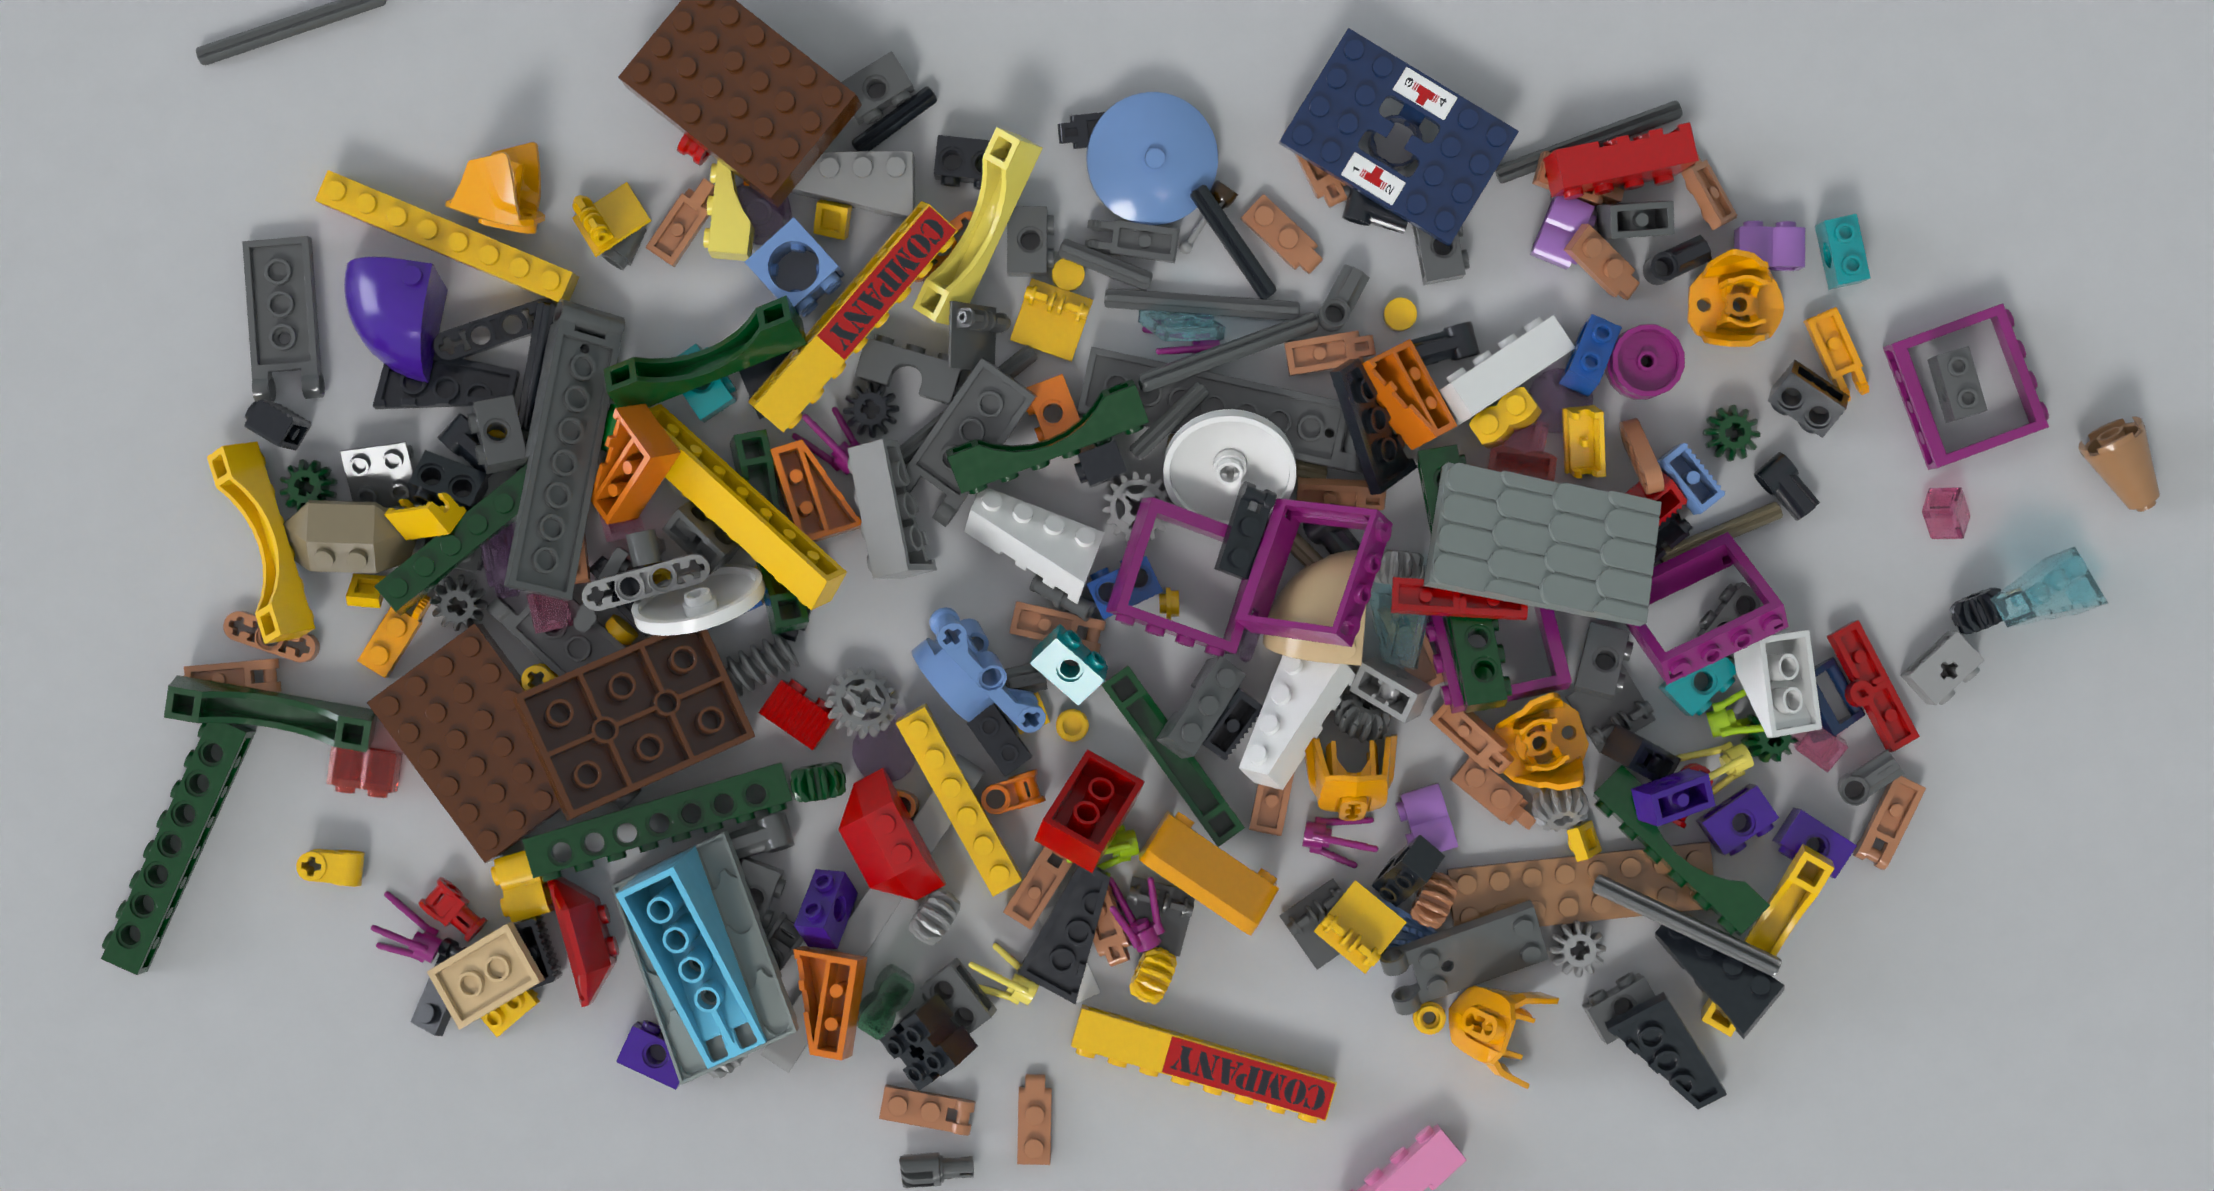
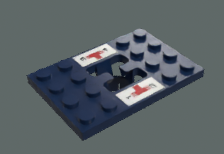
[1279,28,1519,246]

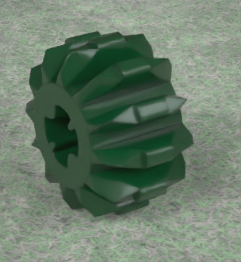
[1703,405,1761,462]
[279,459,338,511]
[1740,714,1798,763]
[790,762,846,803]

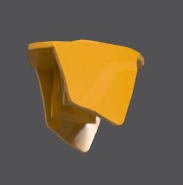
[445,142,545,234]
[1687,249,1784,347]
[1494,692,1589,791]
[1304,734,1397,821]
[1448,986,1559,1089]

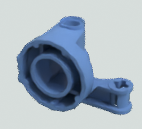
[911,607,1046,733]

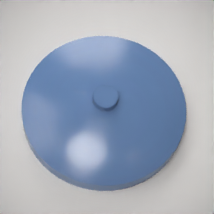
[1086,92,1218,225]

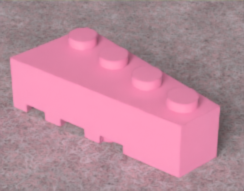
[1349,1124,1466,1191]

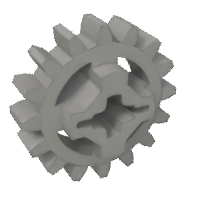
[1102,472,1174,542]
[824,667,898,739]

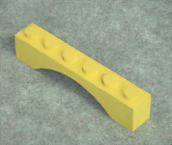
[912,127,1043,325]
[703,160,755,261]

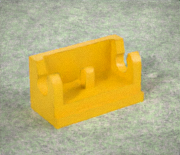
[1562,405,1606,478]
[384,493,466,541]

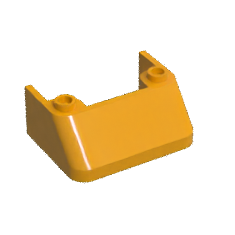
[1139,810,1279,936]

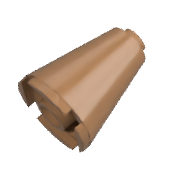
[2078,416,2160,512]

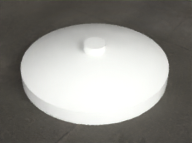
[1163,409,1296,525]
[631,564,765,636]

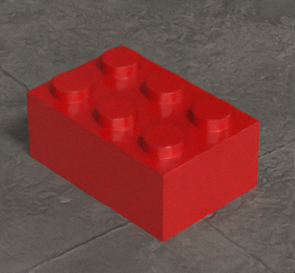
[1034,749,1145,873]

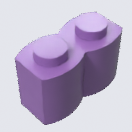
[1530,195,1597,270]
[1734,221,1805,271]
[1395,783,1458,852]

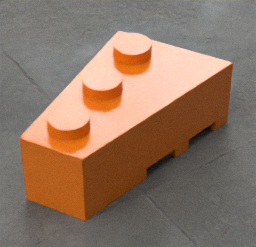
[1362,339,1457,450]
[591,404,681,525]
[770,439,862,542]
[793,946,868,1061]

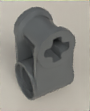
[766,912,804,971]

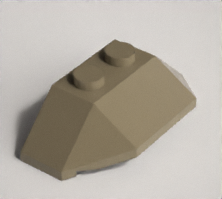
[283,500,417,573]

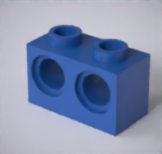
[1559,314,1622,397]
[1087,556,1163,620]

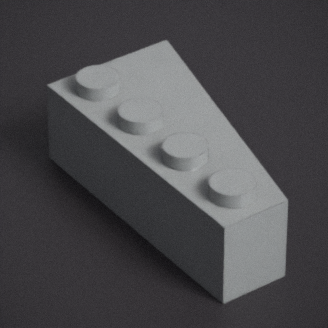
[791,151,915,220]
[848,439,937,579]

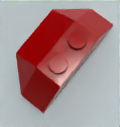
[838,767,946,900]
[547,877,619,1007]

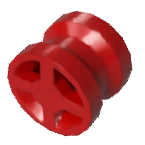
[677,134,710,166]

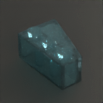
[1991,546,2108,628]

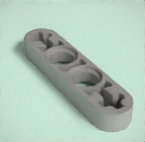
[582,553,710,611]

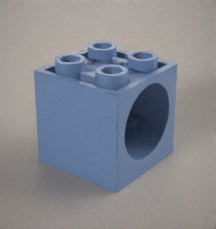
[745,217,845,317]

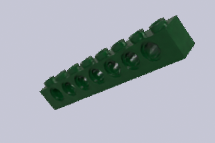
[1416,444,1512,713]
[101,723,256,975]
[522,762,792,882]

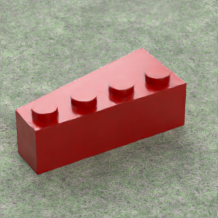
[1543,122,1699,200]

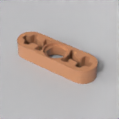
[1619,418,1664,494]
[223,611,320,662]

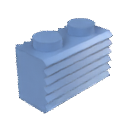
[1657,443,1725,515]

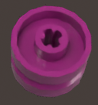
[1605,324,1685,400]

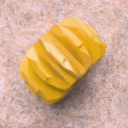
[1129,947,1177,1005]

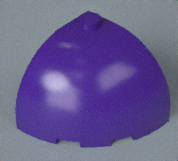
[344,257,448,383]

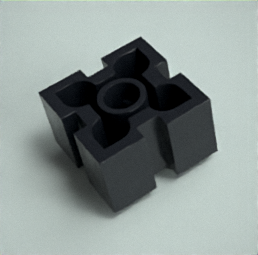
[878,993,978,1091]

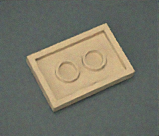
[427,922,545,1030]

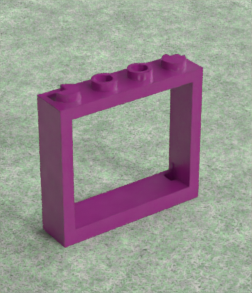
[1883,303,2049,470]
[1106,497,1263,657]
[1235,498,1393,647]
[1624,532,1789,685]
[1425,607,1572,714]

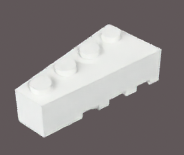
[1439,315,1575,430]
[964,488,1105,604]
[1239,655,1356,790]

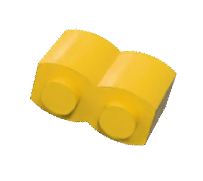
[1469,387,1542,449]
[491,850,555,923]

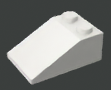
[1734,630,1822,738]

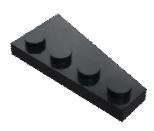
[373,353,520,409]
[1330,358,1418,495]
[1018,866,1111,1004]
[1655,925,1785,1039]
[1605,992,1727,1110]

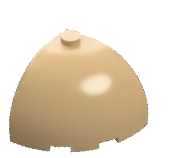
[1263,550,1366,666]

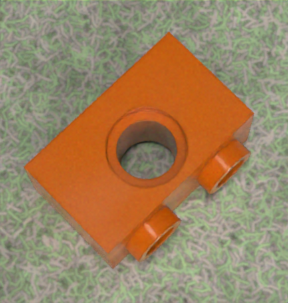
[1027,374,1080,441]

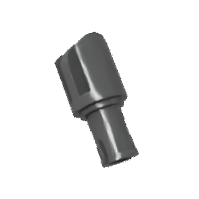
[899,1152,974,1188]

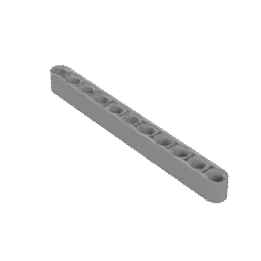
[761,754,985,1073]

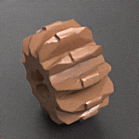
[1410,872,1458,929]

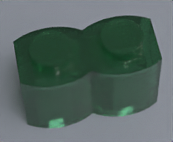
[857,964,915,1040]

